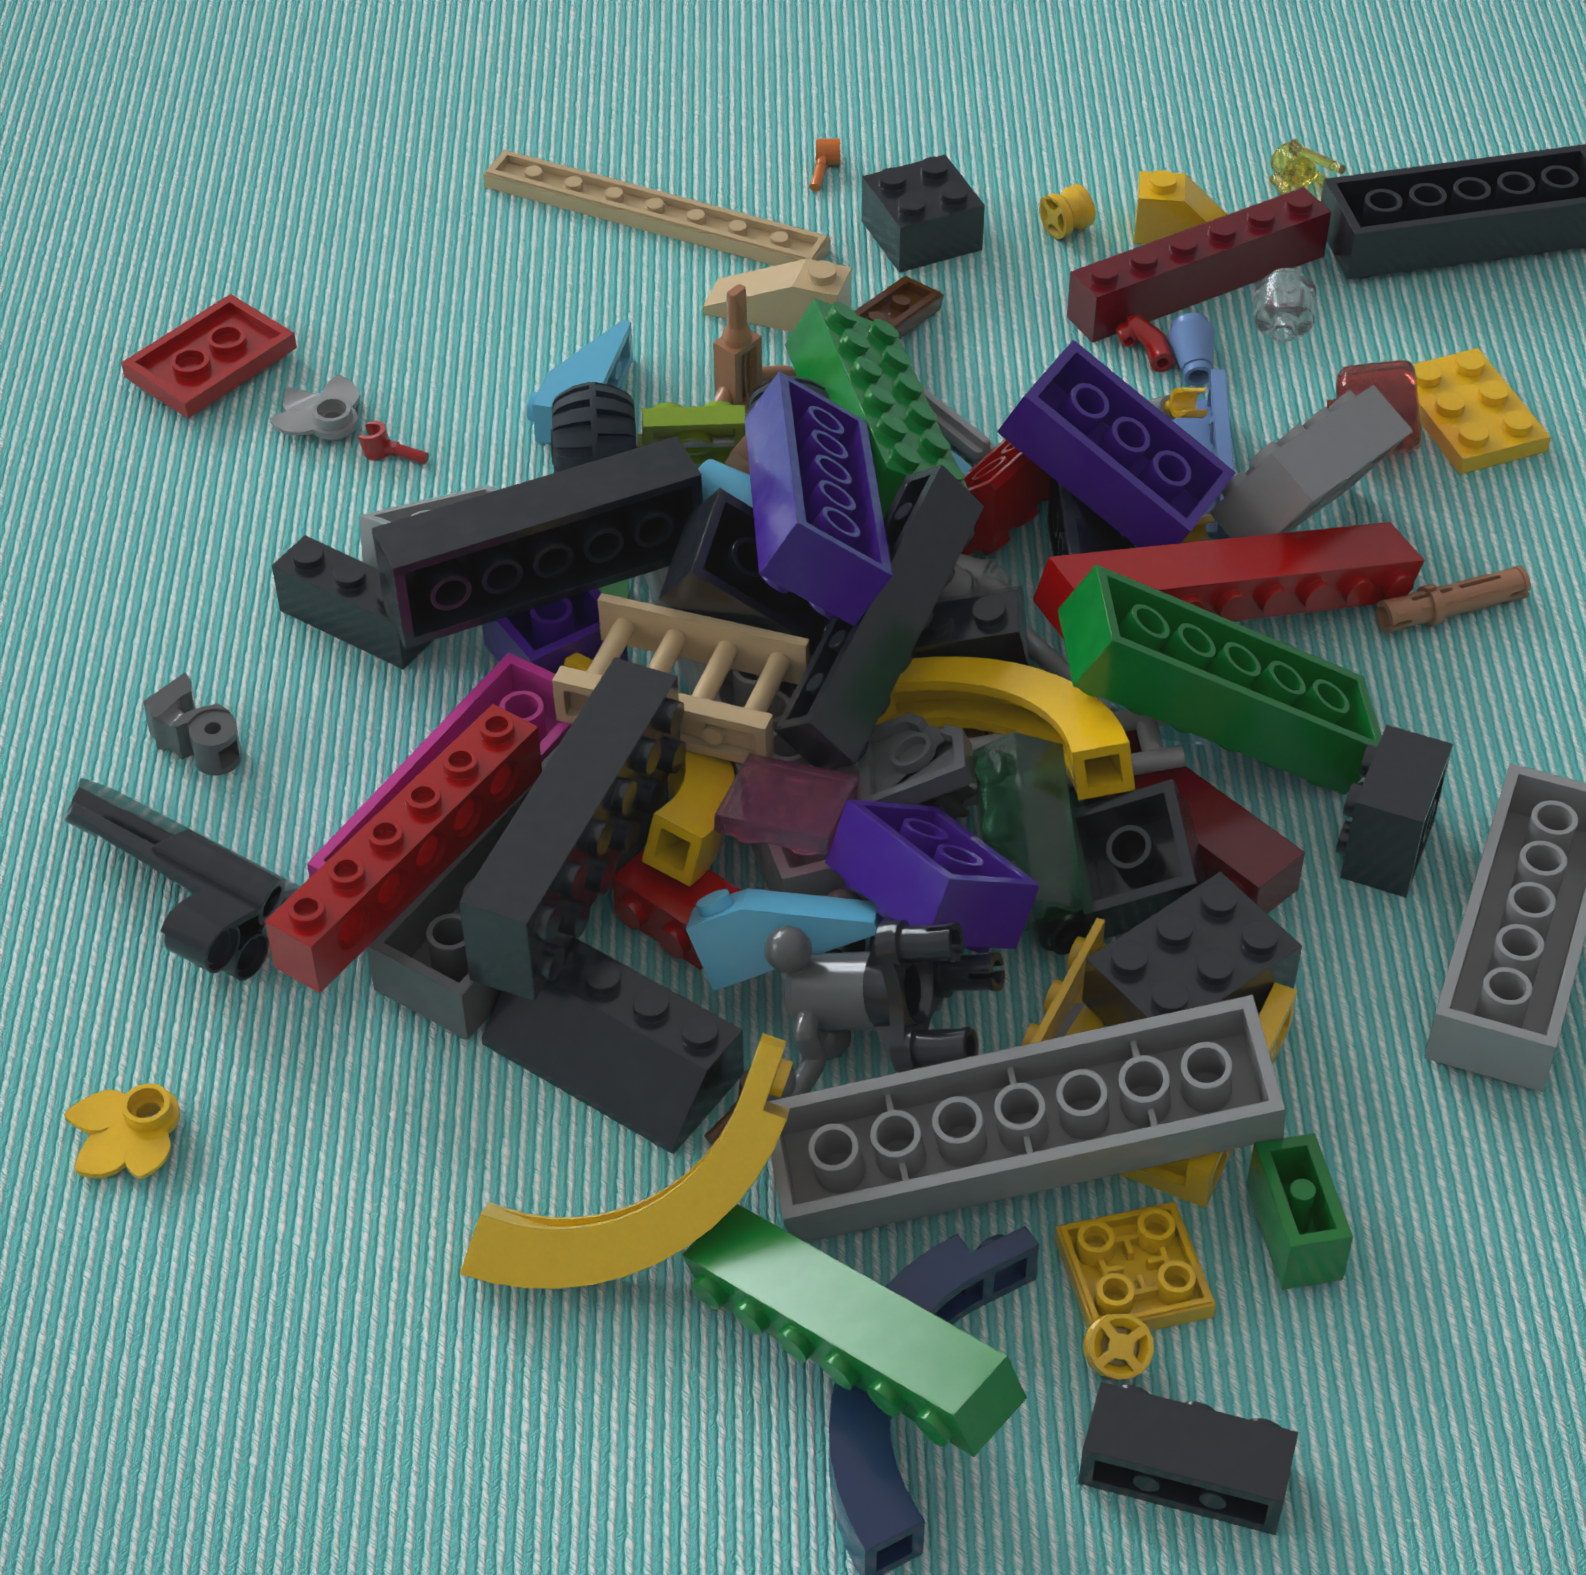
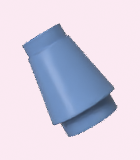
[1167,312,1215,386]

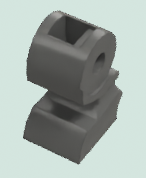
[143,672,242,776]

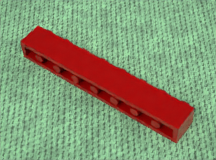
[1033,522,1425,640]

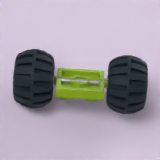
[551,376,830,473]

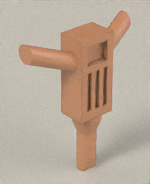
[712,284,797,413]

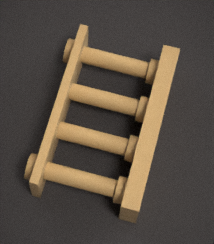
[552,593,810,769]

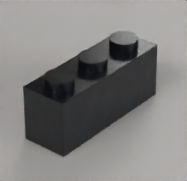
[272,535,434,670]
[1078,1382,1298,1535]

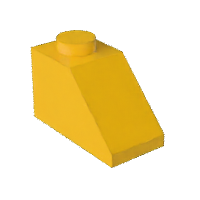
[1134,170,1227,244]

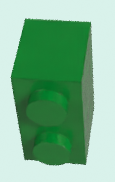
[1246,1133,1353,1290]

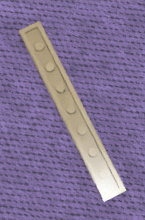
[483,150,831,266]

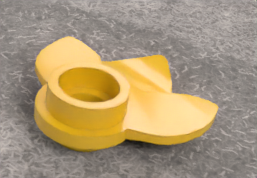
[64,1083,181,1180]

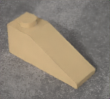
[703,258,852,332]

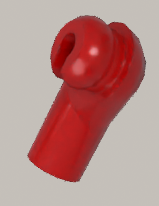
[1116,314,1174,372]

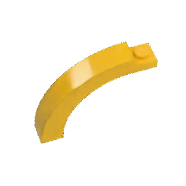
[563,652,735,887]
[875,657,1136,800]
[459,1033,793,1289]

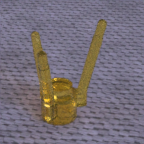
[1269,139,1346,195]

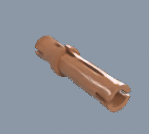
[1376,566,1531,634]

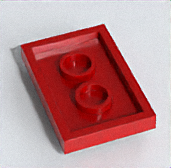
[121,294,297,418]

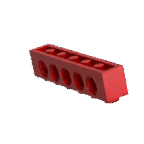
[265,704,542,993]

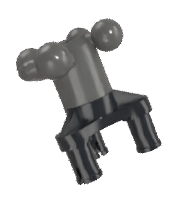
[764,888,1005,1101]

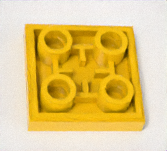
[1054,1201,1216,1340]

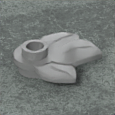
[270,374,360,441]

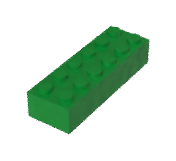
[785,298,969,519]
[1058,564,1382,795]

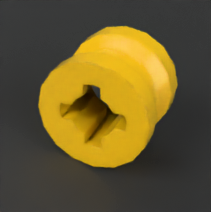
[1039,183,1096,239]
[1083,1313,1154,1380]

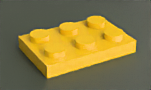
[1390,348,1551,474]

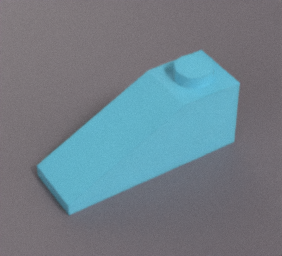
[527,321,633,444]
[686,888,882,991]

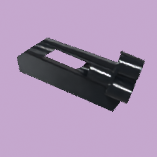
[64,778,301,981]

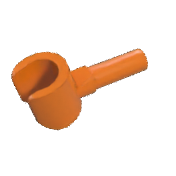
[809,138,840,192]

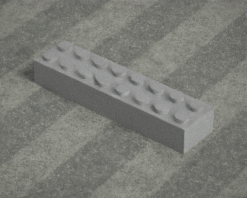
[768,995,1285,1242]

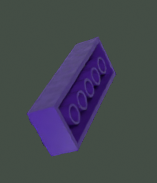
[745,371,893,626]

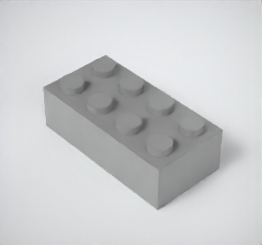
[1209,385,1413,538]

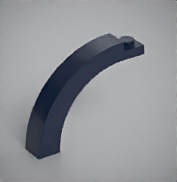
[828,1226,1039,1575]

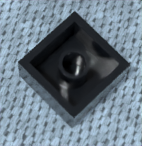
[861,155,985,273]
[1336,725,1453,898]
[1063,779,1207,939]

